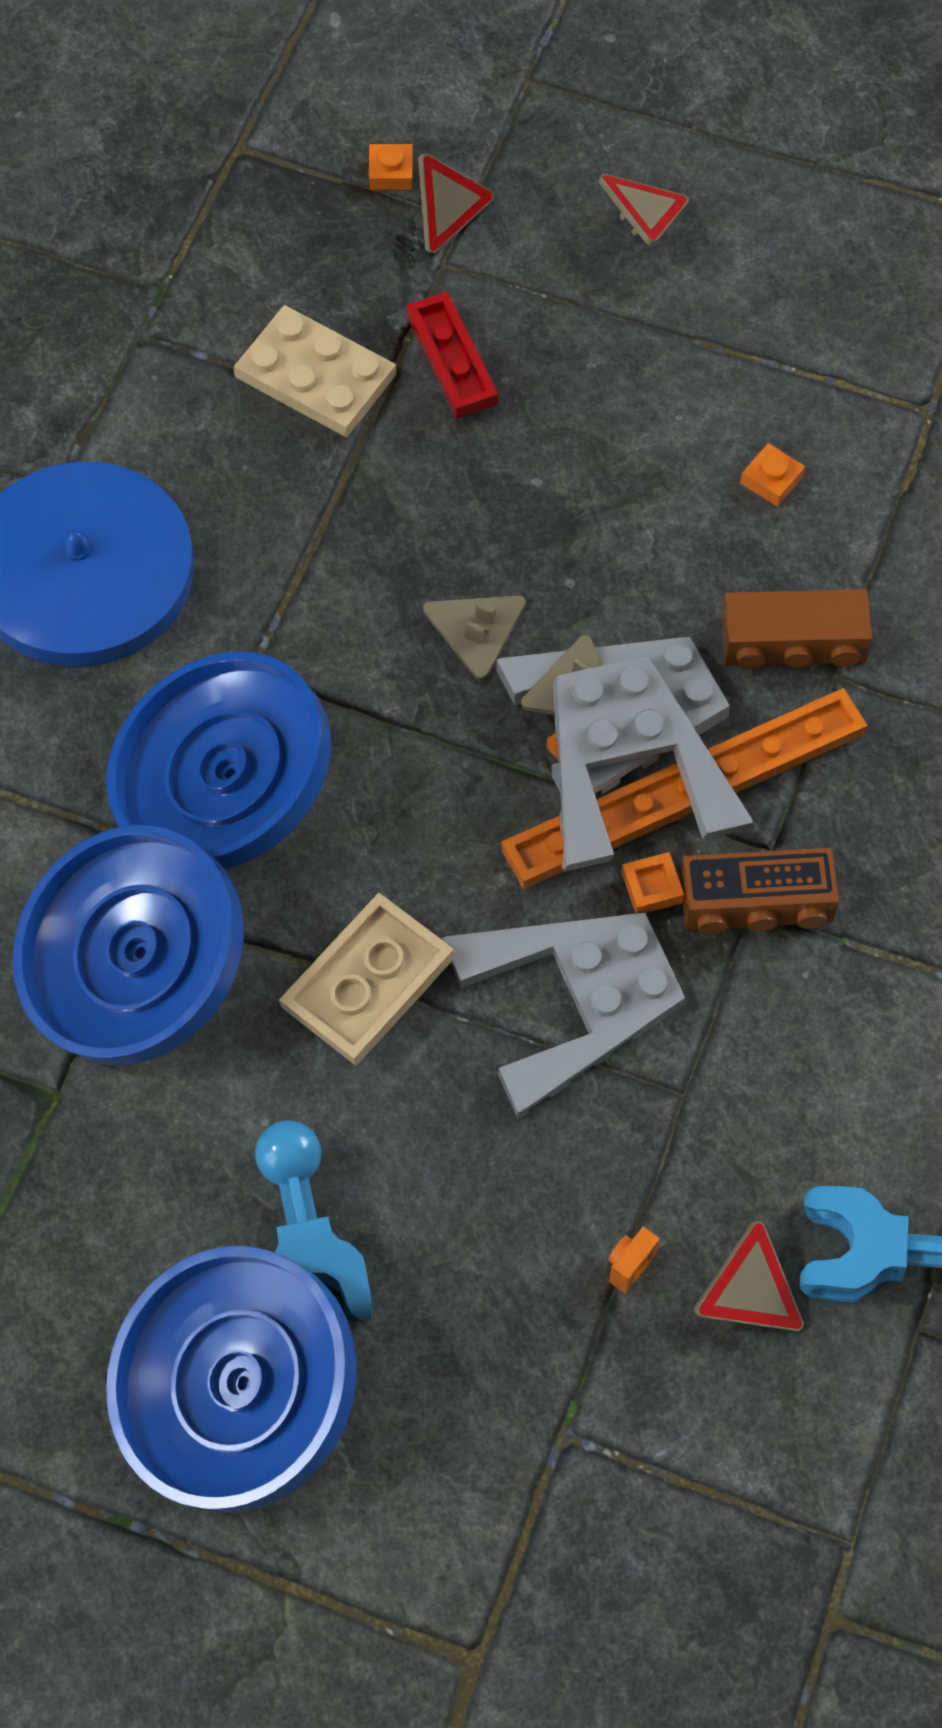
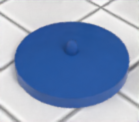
[0,462,194,666]
[106,651,331,869]
[13,825,244,1065]
[106,1246,357,1513]

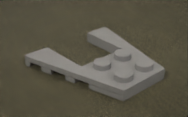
[496,637,730,795]
[553,656,753,872]
[442,913,685,1119]

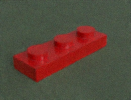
[406,291,498,419]

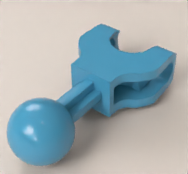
[255,1120,373,1321]
[799,1186,942,1303]

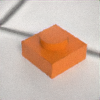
[369,144,413,190]
[740,443,806,507]
[621,852,685,914]
[608,1227,660,1294]

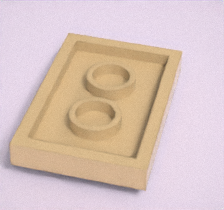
[234,305,396,438]
[279,892,456,1066]

